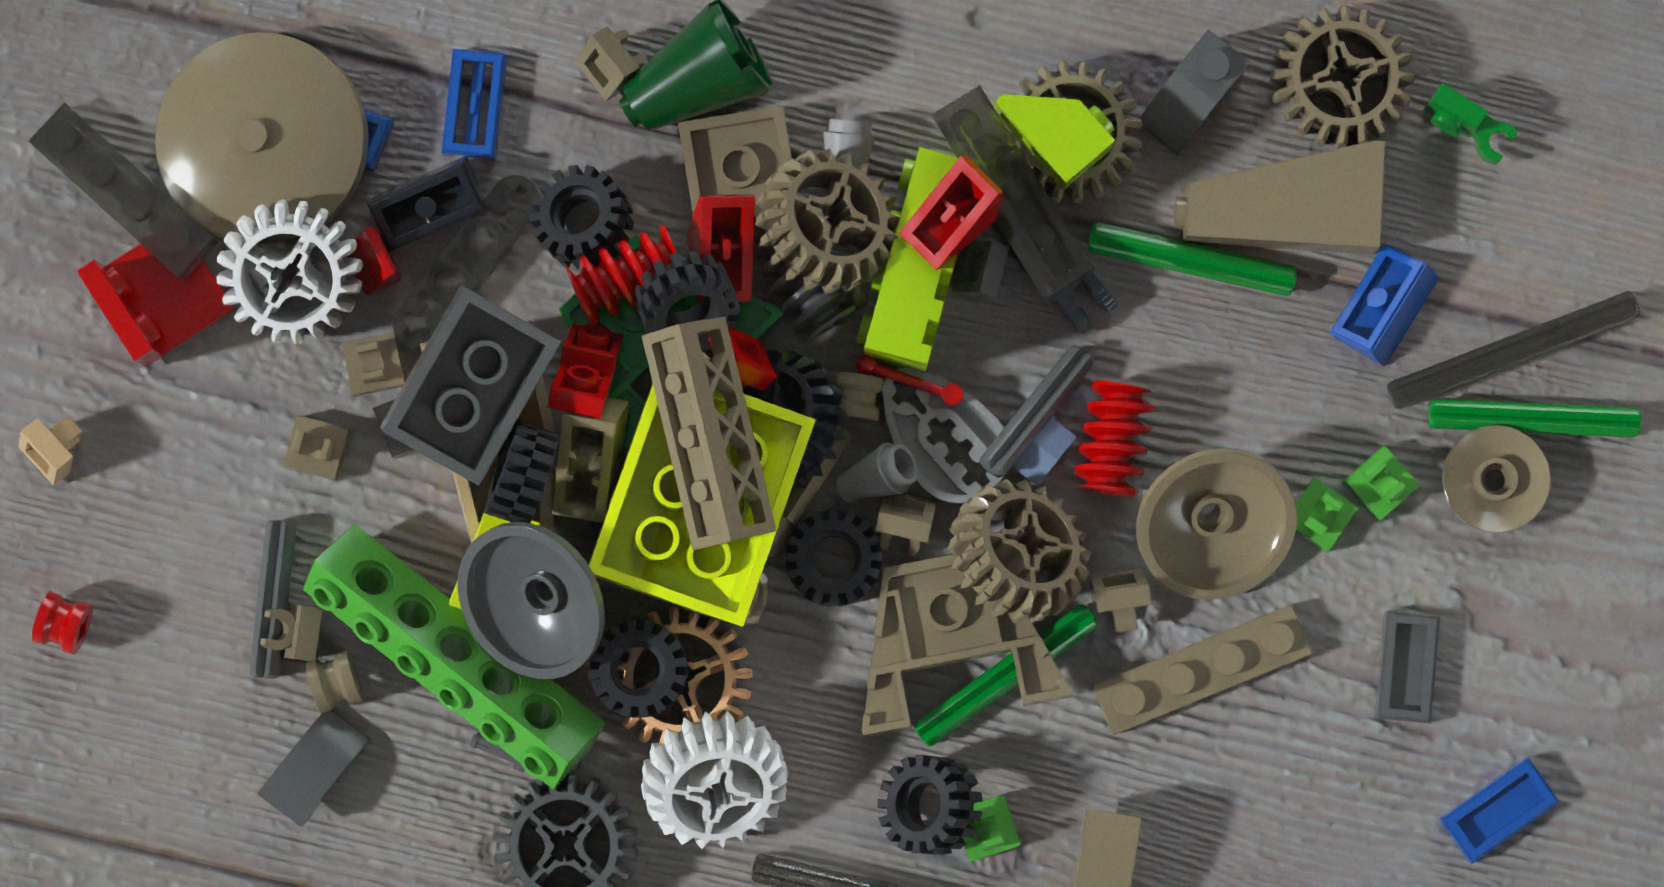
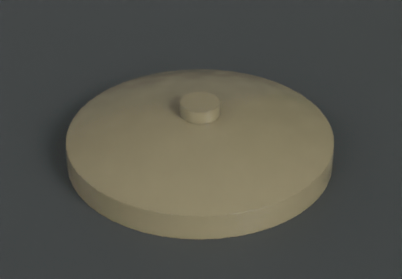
[155,32,369,246]

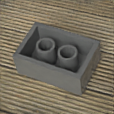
[380,285,561,486]

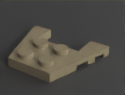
[862,554,1071,738]

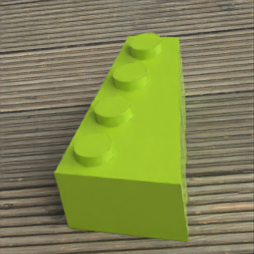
[856,147,981,372]

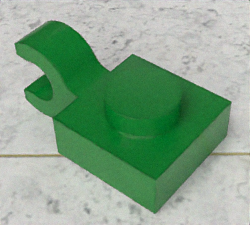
[1423,83,1518,165]

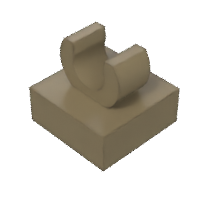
[574,26,647,101]
[342,332,406,397]
[283,415,351,482]
[875,493,937,556]
[1089,568,1152,633]
[260,604,323,662]

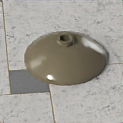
[1136,448,1297,599]

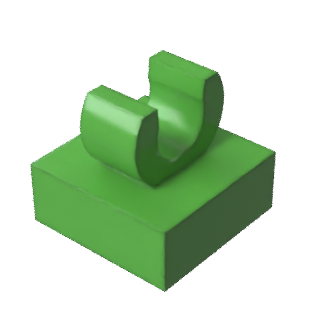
[1342,445,1420,522]
[1295,477,1359,553]
[962,794,1021,862]

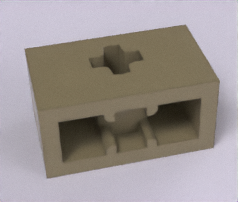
[552,397,629,523]

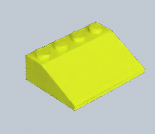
[588,383,816,627]

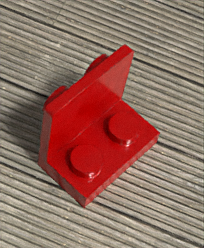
[76,222,234,367]

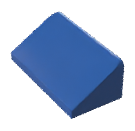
[1329,243,1438,366]

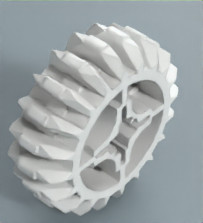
[216,199,363,345]
[641,710,788,849]

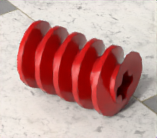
[564,224,676,325]
[1074,380,1156,497]

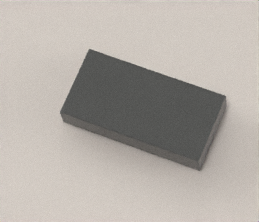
[1375,611,1440,724]

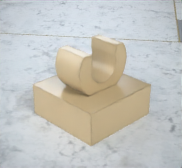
[18,416,83,486]

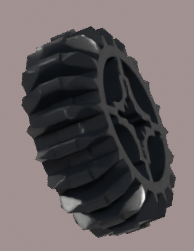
[743,349,849,488]

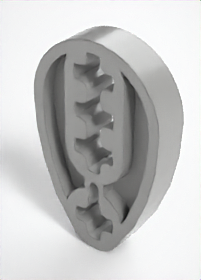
[882,368,1005,505]

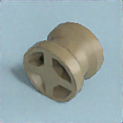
[832,372,884,423]
[306,650,364,713]

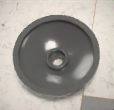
[458,522,605,679]

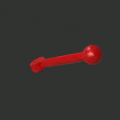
[856,355,963,406]

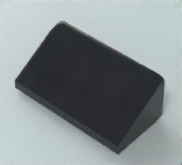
[367,156,487,252]

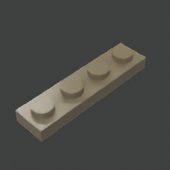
[1092,604,1312,735]

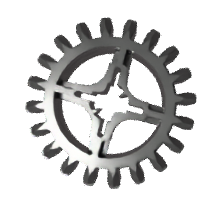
[493,772,639,887]

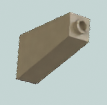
[1173,140,1385,254]

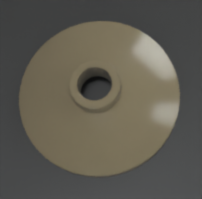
[1442,425,1551,533]

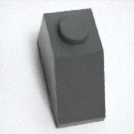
[1139,29,1250,155]

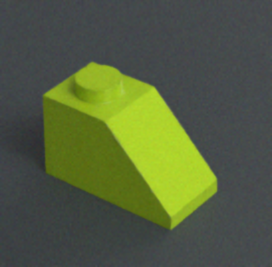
[993,94,1115,190]

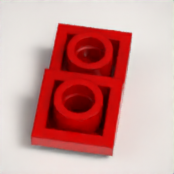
[547,323,624,419]

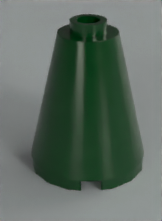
[619,0,773,131]

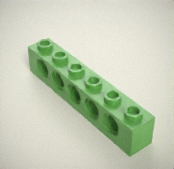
[303,523,605,790]

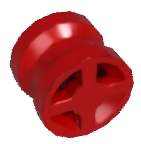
[32,591,93,655]

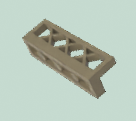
[642,317,776,551]

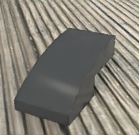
[257,710,371,827]

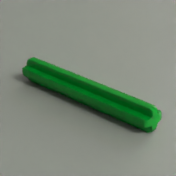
[1088,222,1297,296]
[1428,399,1642,438]
[914,604,1098,746]

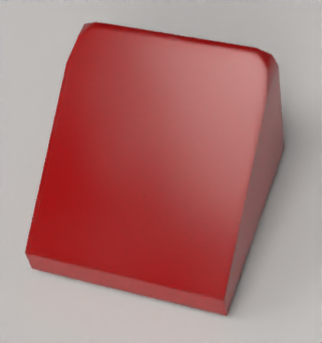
[346,226,402,296]

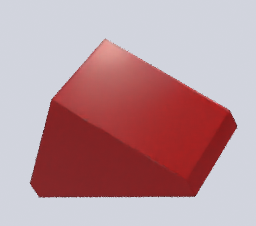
[899,154,1003,271]
[686,194,755,303]

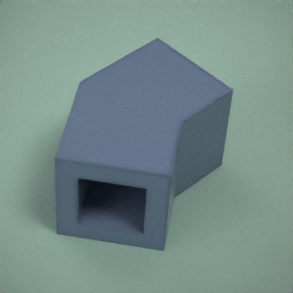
[1012,417,1077,486]

